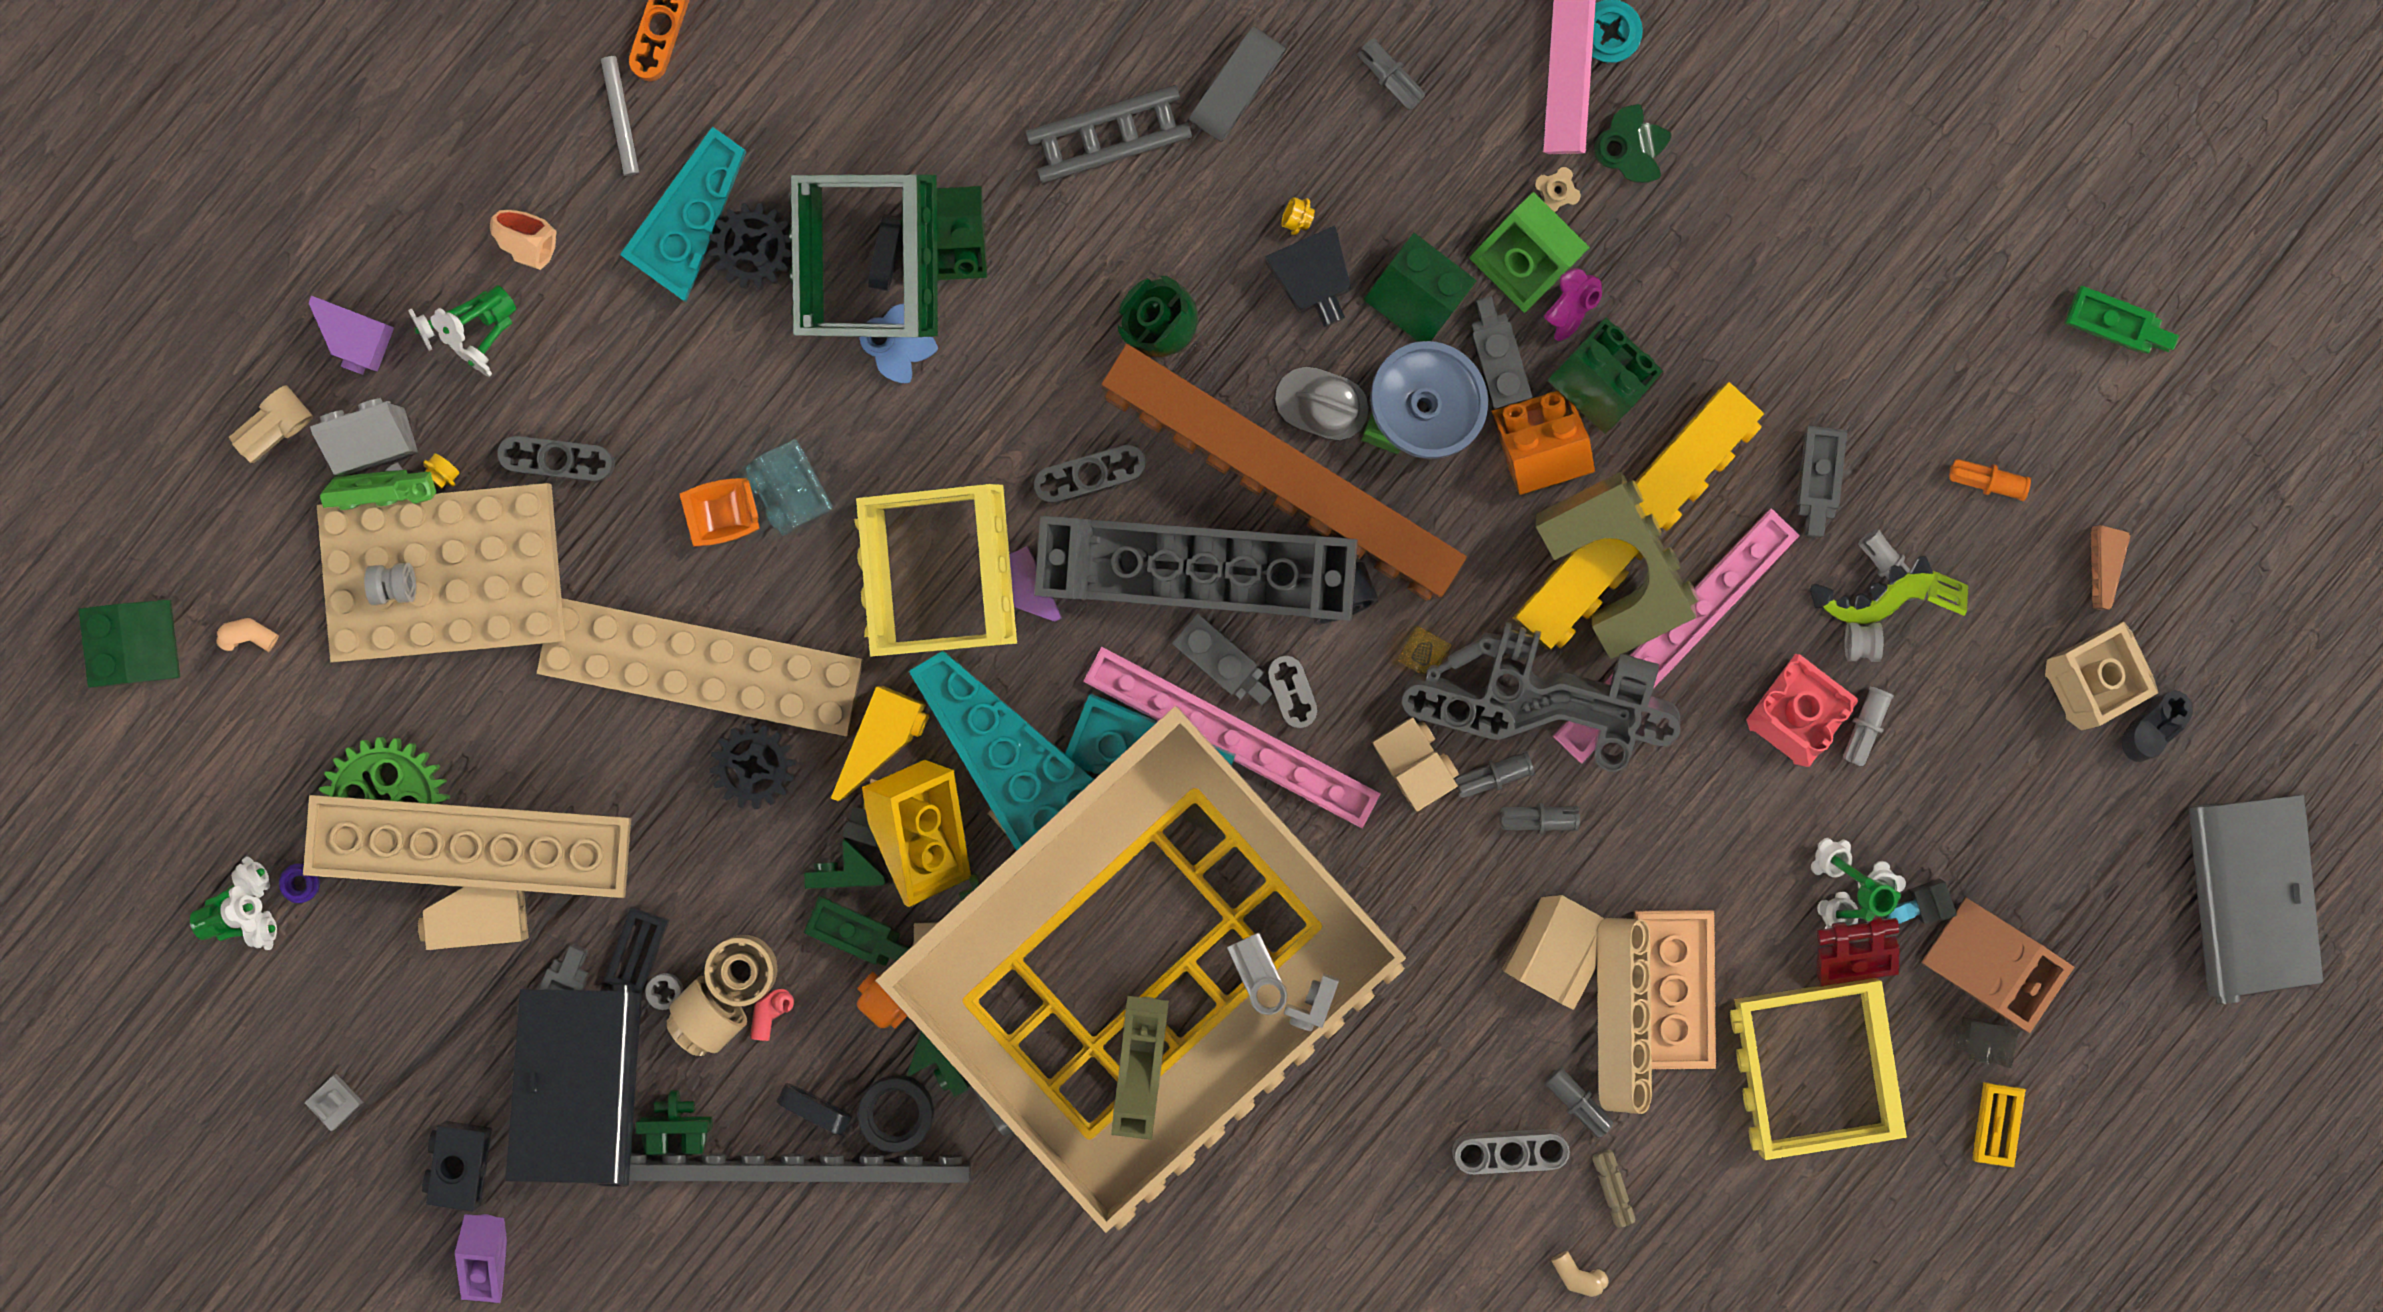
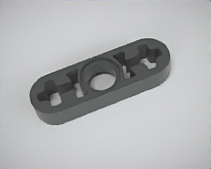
[498,436,615,482]
[1034,445,1146,503]

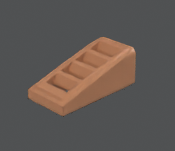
[2091,525,2131,610]

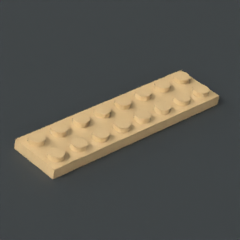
[537,598,863,736]
[303,795,631,898]

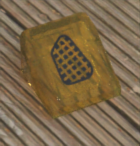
[1397,626,1451,674]

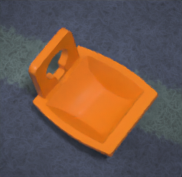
[680,478,760,547]

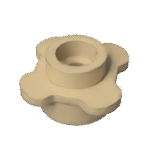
[1535,167,1581,212]

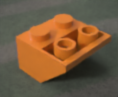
[1492,391,1595,495]

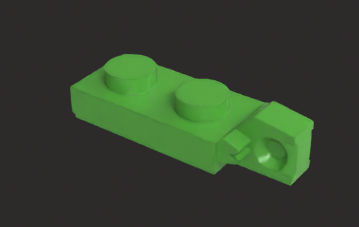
[320,469,436,510]

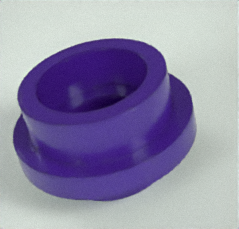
[279,863,320,903]

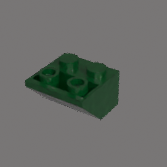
[901,186,987,280]
[1548,317,1663,434]

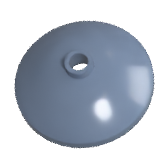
[1370,341,1488,459]

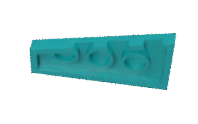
[620,126,746,302]
[1065,694,1236,774]

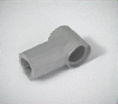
[1227,933,1288,1015]

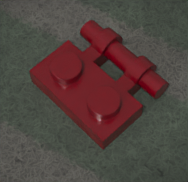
[1817,916,1900,986]

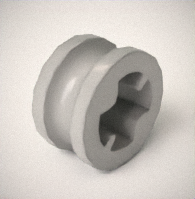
[645,973,683,1010]

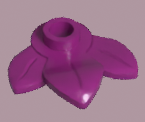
[1544,268,1602,341]

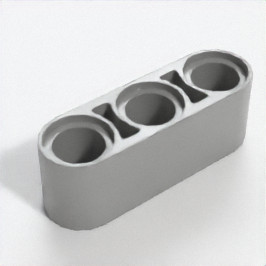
[1452,1129,1570,1175]

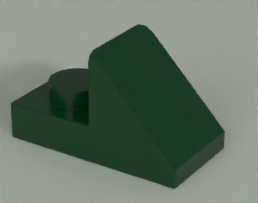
[804,838,888,889]
[907,1031,970,1097]

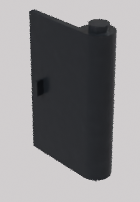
[505,984,642,1187]

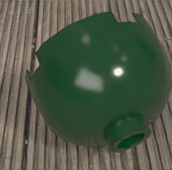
[1118,276,1198,357]

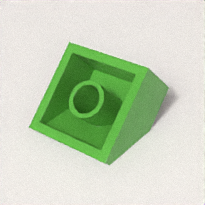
[1469,192,1590,313]

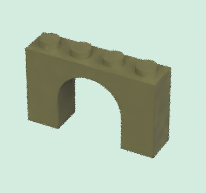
[1536,471,1699,659]

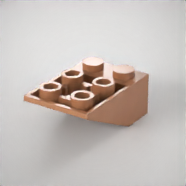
[1921,897,2075,1033]

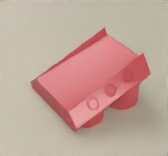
[1746,654,1858,767]

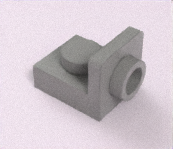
[1284,973,1339,1032]

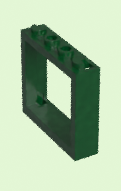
[789,174,938,338]

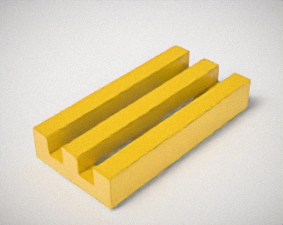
[1972,1082,2026,1167]

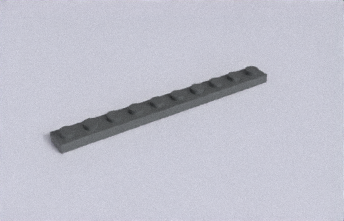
[629,1153,972,1183]

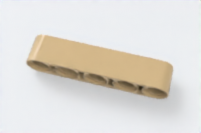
[1597,918,1652,1114]

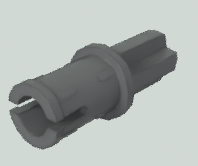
[1357,38,1425,110]
[1454,751,1535,798]
[1499,803,1580,834]
[1544,1067,1613,1138]

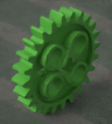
[319,737,450,804]

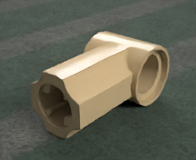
[229,385,313,463]

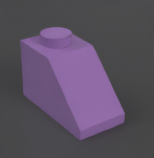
[309,296,394,375]
[1009,546,1062,622]
[455,1214,507,1303]

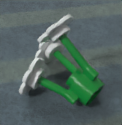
[408,285,516,377]

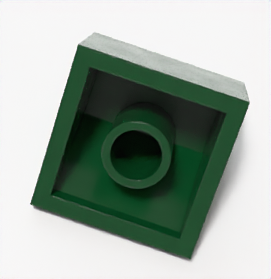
[1363,233,1477,342]
[78,600,181,688]

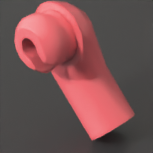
[750,989,794,1041]

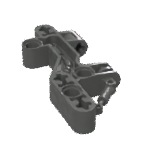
[1402,622,1680,772]

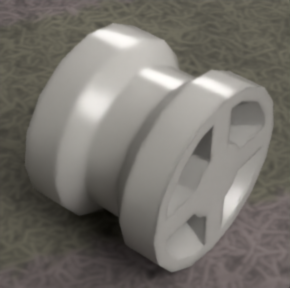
[1845,623,1884,662]

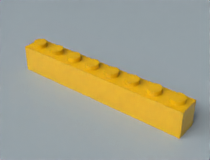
[1512,382,1764,649]

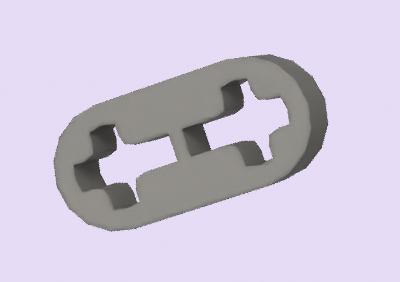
[1268,656,1317,728]

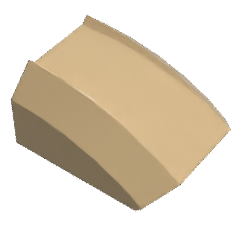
[2045,622,2158,731]
[1502,895,1604,1010]

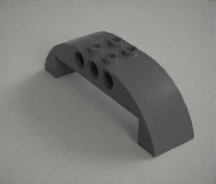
[1034,516,1358,621]

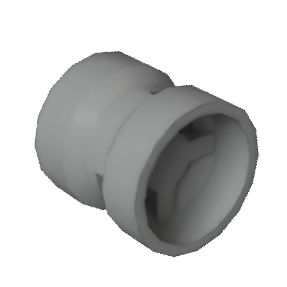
[364,563,416,605]

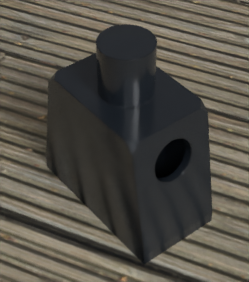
[1265,225,1351,327]

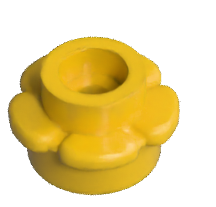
[1281,197,1315,235]
[423,453,460,489]

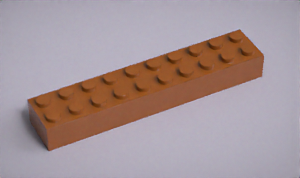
[1101,344,1467,601]

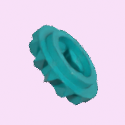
[1592,0,1643,64]

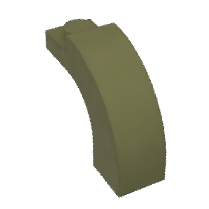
[1111,996,1169,1140]

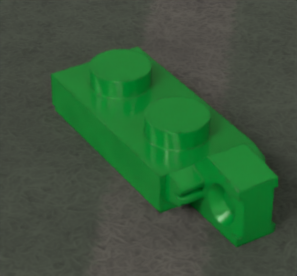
[2064,286,2179,354]

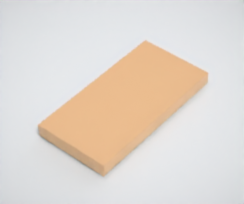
[1634,910,1716,1069]

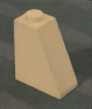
[418,887,529,950]

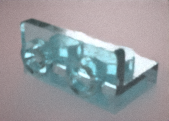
[746,439,833,536]

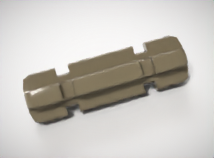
[1592,1150,1635,1228]

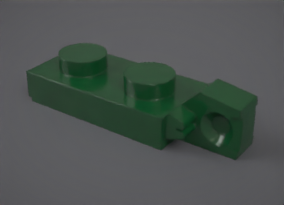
[803,896,911,966]

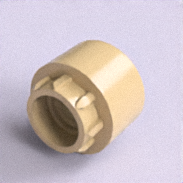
[704,935,778,1006]
[667,976,747,1056]

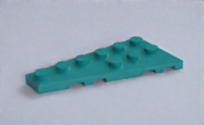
[909,650,1094,851]

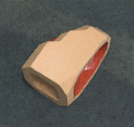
[490,210,556,270]

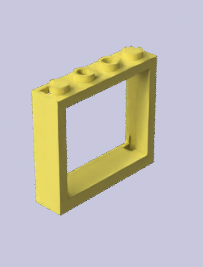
[854,484,1017,657]
[1730,978,1907,1160]

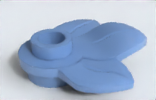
[860,304,938,383]

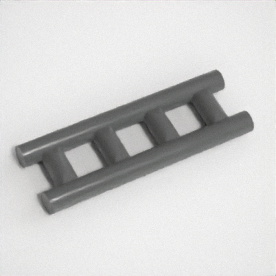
[1026,85,1192,183]

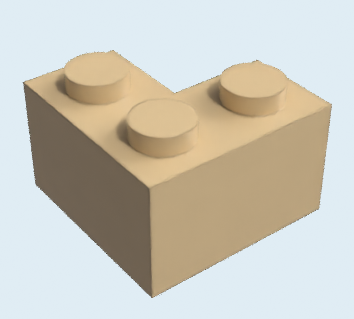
[1371,717,1459,812]

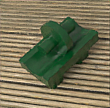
[636,1090,713,1154]

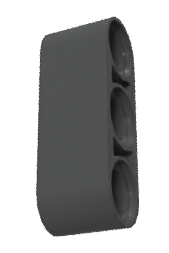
[1189,26,1287,142]

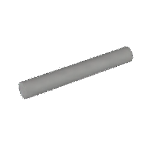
[601,56,639,176]

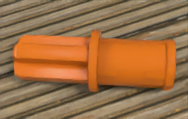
[1949,459,2031,501]

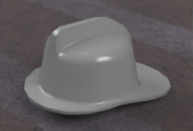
[1275,367,1369,440]

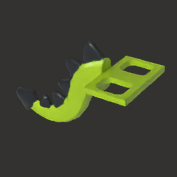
[1810,555,1968,624]

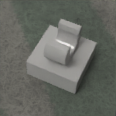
[305,1074,364,1131]

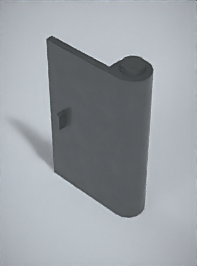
[2189,795,2323,1004]

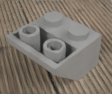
[310,398,418,476]

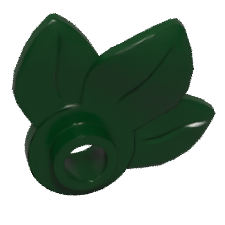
[1594,104,1672,183]

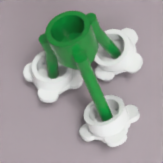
[1811,838,1906,929]
[190,857,277,950]

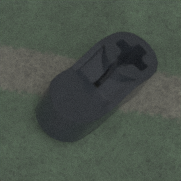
[2121,690,2193,762]

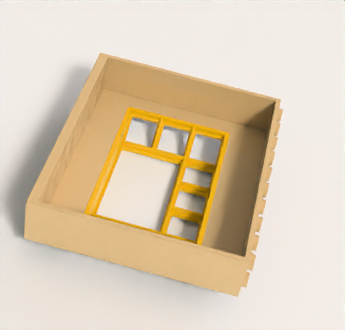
[875,706,1406,1233]

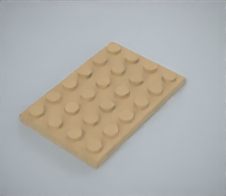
[317,483,565,662]

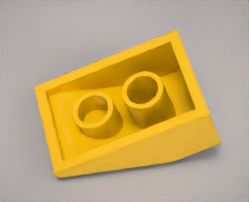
[831,686,930,801]
[862,760,971,907]

